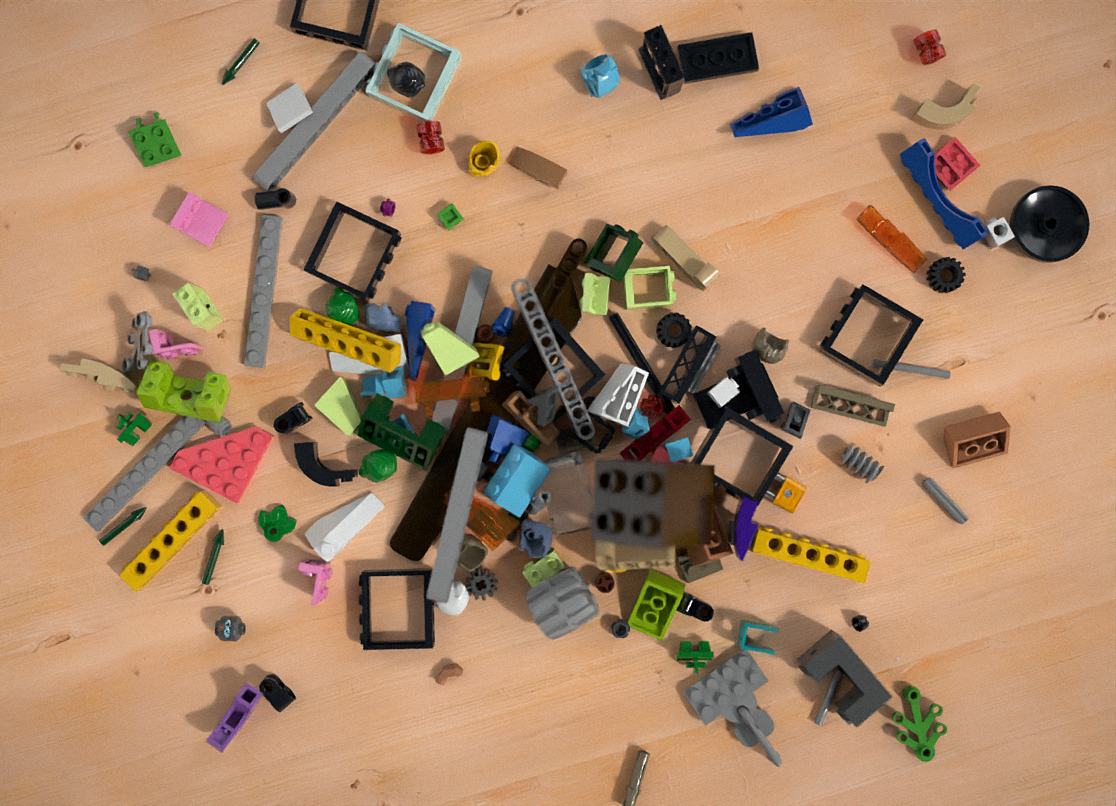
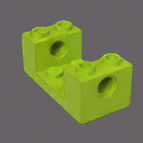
[137,360,231,423]

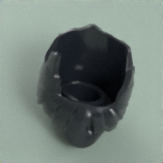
[387,61,425,98]

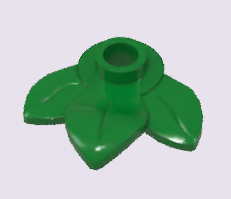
[258,504,297,542]

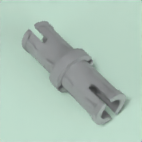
[526,491,551,515]

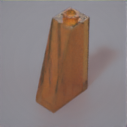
[443,488,522,551]

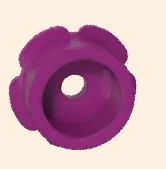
[380,198,396,217]

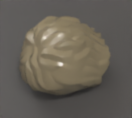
[753,327,789,364]
[457,534,488,572]

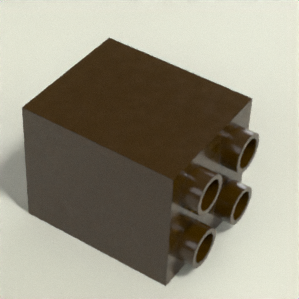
[592,459,715,549]

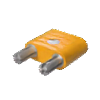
[765,474,807,514]

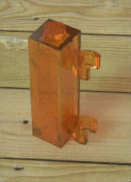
[413,376,490,416]

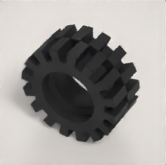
[926,257,966,293]
[656,312,692,348]

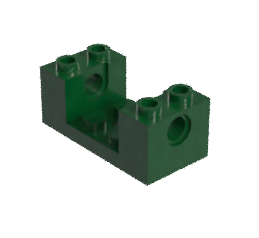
[357,393,446,471]

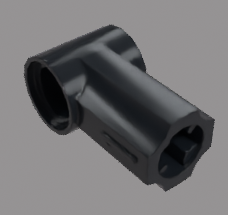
[255,188,296,210]

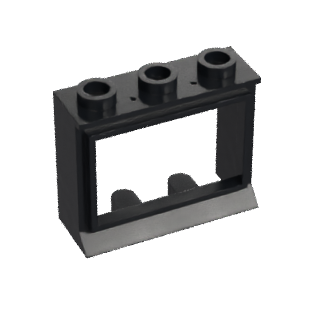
[638,25,685,100]

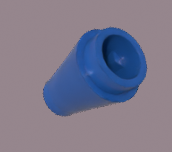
[492,307,515,337]

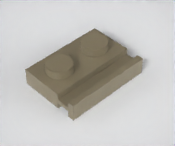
[677,553,723,583]

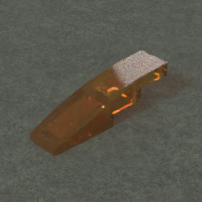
[856,205,927,273]

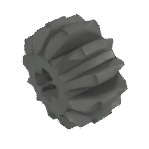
[465,568,498,601]

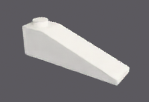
[329,334,410,376]
[304,492,385,563]

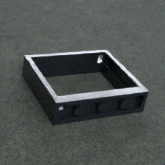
[290,0,380,51]
[303,201,402,302]
[820,284,924,387]
[501,317,606,422]
[690,406,794,506]
[359,568,435,650]

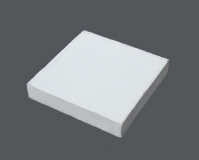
[266,83,313,133]

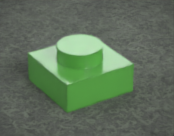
[437,203,464,230]

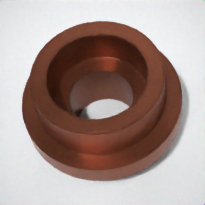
[476,324,495,344]

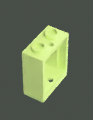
[623,266,676,310]
[172,283,224,331]

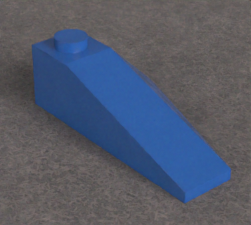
[730,87,813,137]
[405,301,436,382]

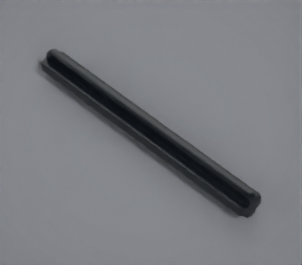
[609,313,675,414]

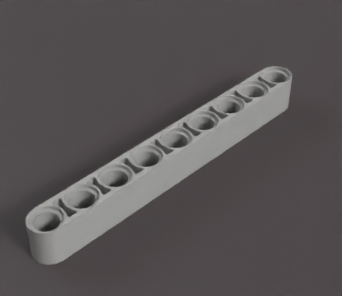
[253,52,376,191]
[432,266,492,434]
[511,278,595,440]
[427,427,488,603]

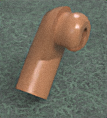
[435,664,463,686]

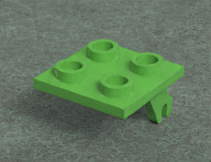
[128,112,182,167]

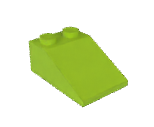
[627,569,686,641]

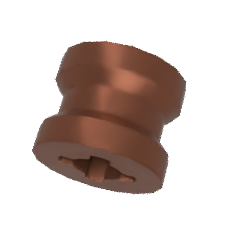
[595,572,615,593]

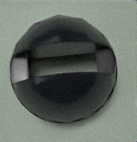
[852,615,869,632]

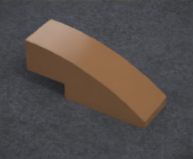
[509,147,567,190]
[501,391,560,446]

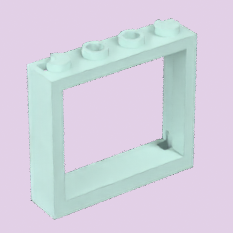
[366,23,462,125]

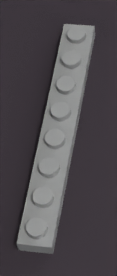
[244,215,283,368]
[83,416,207,532]

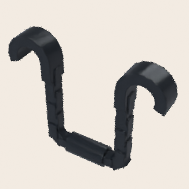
[558,396,615,454]

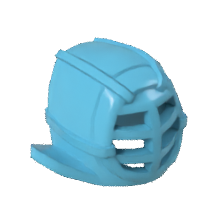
[580,54,620,98]

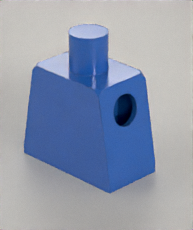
[486,414,530,463]

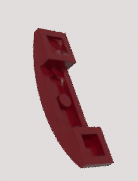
[619,405,691,461]

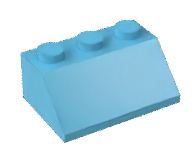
[483,444,552,517]

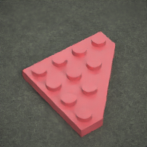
[169,427,274,503]

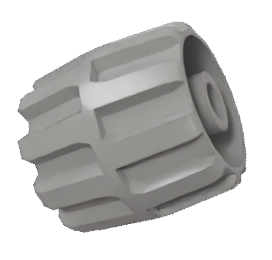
[526,567,599,640]

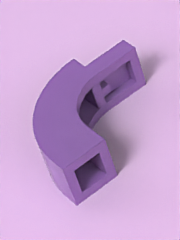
[206,683,263,753]

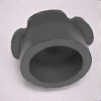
[132,266,151,281]
[611,619,630,638]

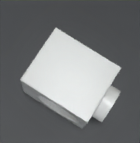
[984,217,1015,249]
[707,377,739,407]

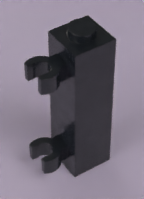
[726,350,784,423]

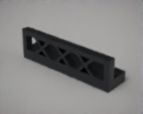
[658,325,717,404]

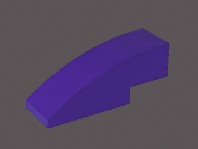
[733,496,759,561]

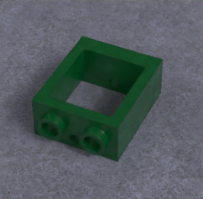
[584,224,643,283]

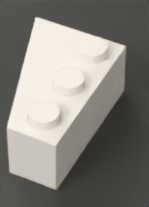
[587,363,649,427]

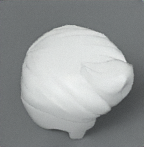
[436,581,469,616]

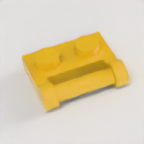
[466,343,505,380]

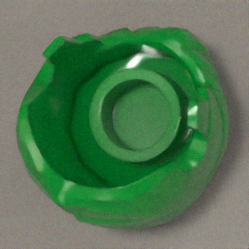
[325,288,359,326]
[359,449,397,483]

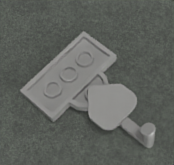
[683,649,782,767]

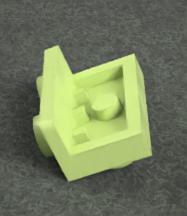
[580,273,610,315]
[522,549,564,588]

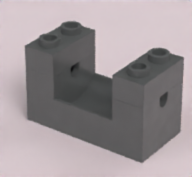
[797,629,892,728]

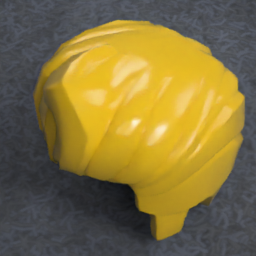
[468,140,501,177]

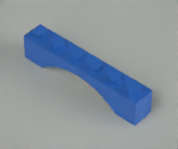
[899,138,988,250]

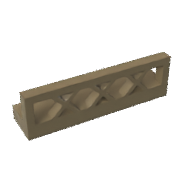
[810,385,895,427]

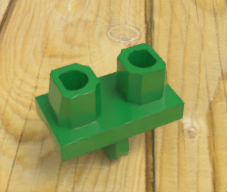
[116,410,152,446]
[677,641,714,673]

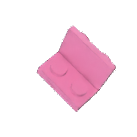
[170,192,228,247]
[149,329,203,359]
[298,558,332,606]

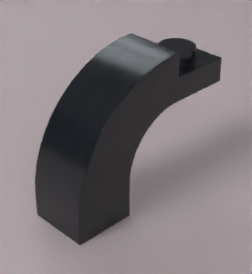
[294,442,358,487]

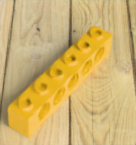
[289,308,401,373]
[119,491,222,592]
[750,526,871,584]

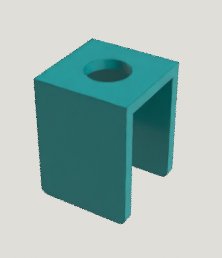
[737,620,779,655]

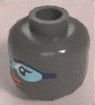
[215,616,246,642]

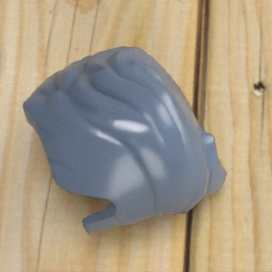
[365,303,401,333]
[520,519,553,558]

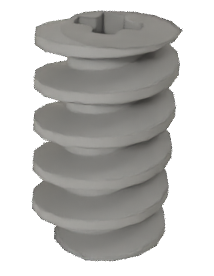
[841,442,884,483]

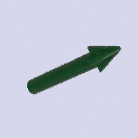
[222,38,260,85]
[99,507,147,546]
[202,529,224,585]

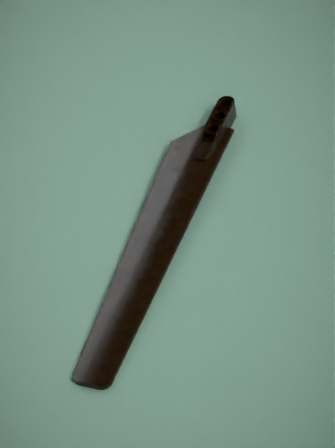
[390,238,587,561]

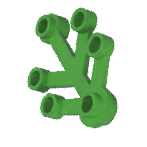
[892,685,947,762]

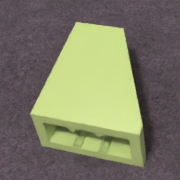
[421,322,480,375]
[314,377,362,436]

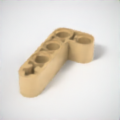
[652,225,720,291]
[596,541,675,570]

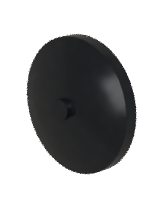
[1010,185,1090,263]

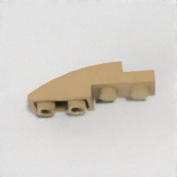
[60,358,140,393]

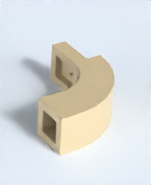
[911,83,980,129]

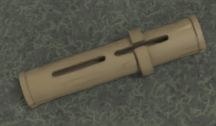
[622,750,650,806]

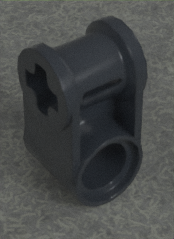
[274,402,313,434]
[676,592,714,622]
[259,674,296,712]

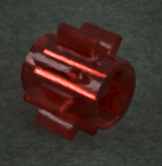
[640,395,664,419]

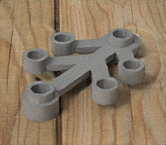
[122,311,152,373]

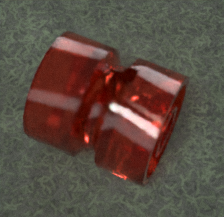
[913,29,947,66]
[416,121,445,155]

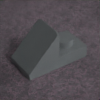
[527,385,559,427]
[780,401,810,439]

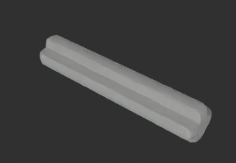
[687,342,720,394]
[922,477,968,524]

